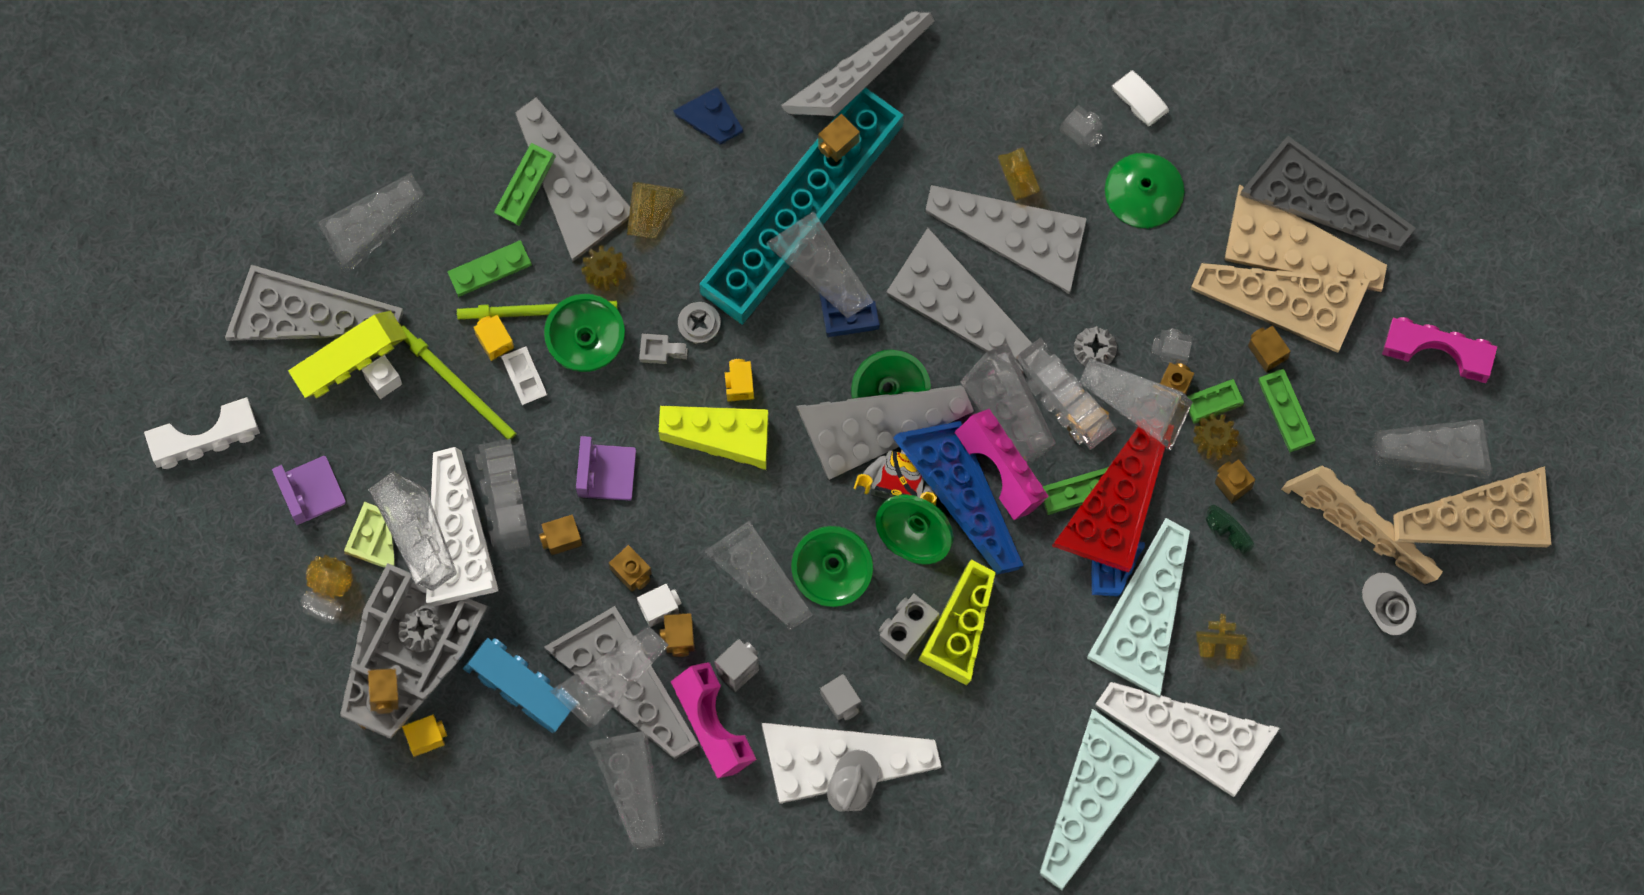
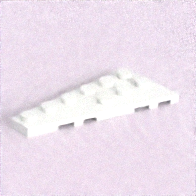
[426,447,498,607]
[1095,682,1279,797]
[762,723,941,803]

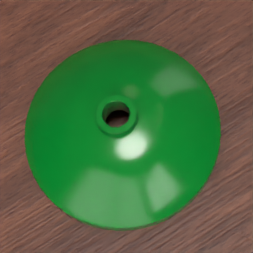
[1105,153,1184,228]
[544,294,625,372]
[851,349,931,399]
[876,495,953,564]
[791,526,873,607]

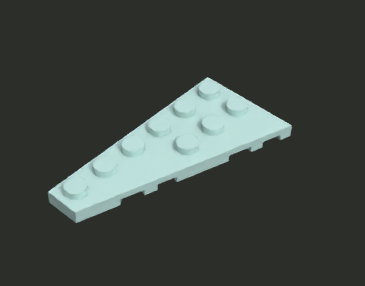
[1087,518,1190,697]
[1040,709,1160,890]

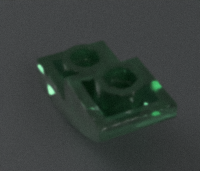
[1205,504,1254,554]

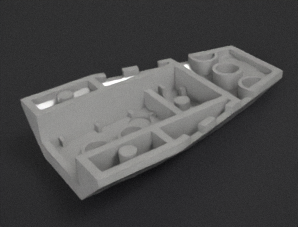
[340,563,487,739]

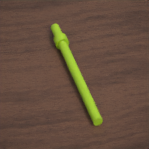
[457,301,617,321]
[402,326,517,441]

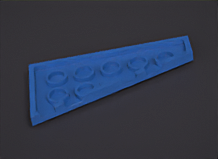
[893,421,1023,575]

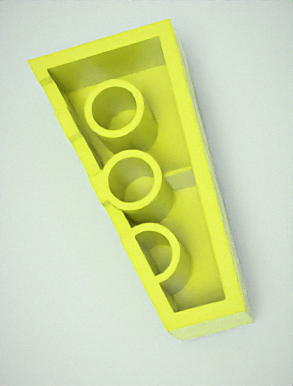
[288,310,408,399]
[659,406,769,470]
[918,560,995,685]

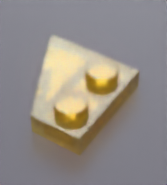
[627,182,683,239]

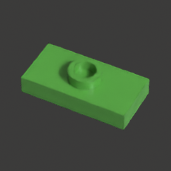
[1183,379,1244,424]

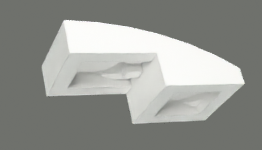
[1112,71,1169,126]
[501,346,547,405]

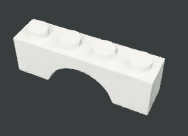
[144,397,260,469]

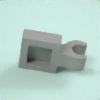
[639,334,688,364]

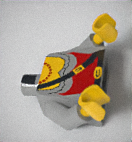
[854,450,937,506]

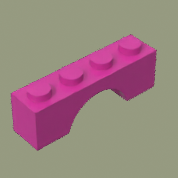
[1382,317,1497,383]
[955,409,1049,520]
[671,663,756,778]

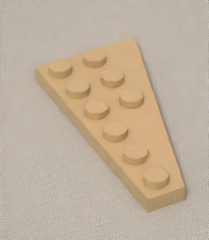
[1224,185,1387,292]
[1191,263,1371,353]
[1281,465,1443,584]
[1393,466,1551,548]

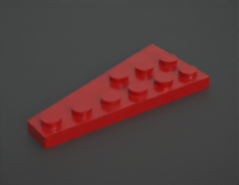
[1052,416,1171,573]

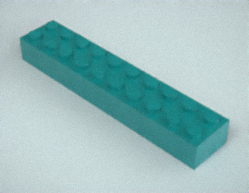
[699,88,904,325]

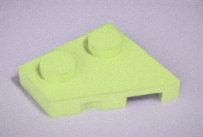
[344,502,395,568]

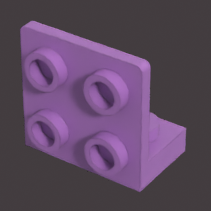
[576,436,636,501]
[272,456,346,525]

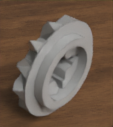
[678,302,720,344]
[1074,326,1117,369]
[398,609,442,652]

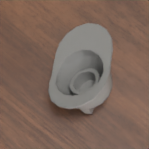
[1362,573,1416,635]
[827,750,879,811]

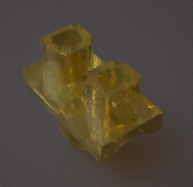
[998,147,1040,200]
[1195,614,1247,659]

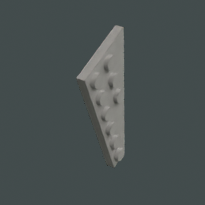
[781,11,934,116]
[516,98,635,262]
[925,185,1087,294]
[886,228,1038,374]
[225,265,404,341]
[796,385,974,480]
[544,606,698,759]

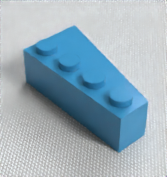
[462,638,575,733]

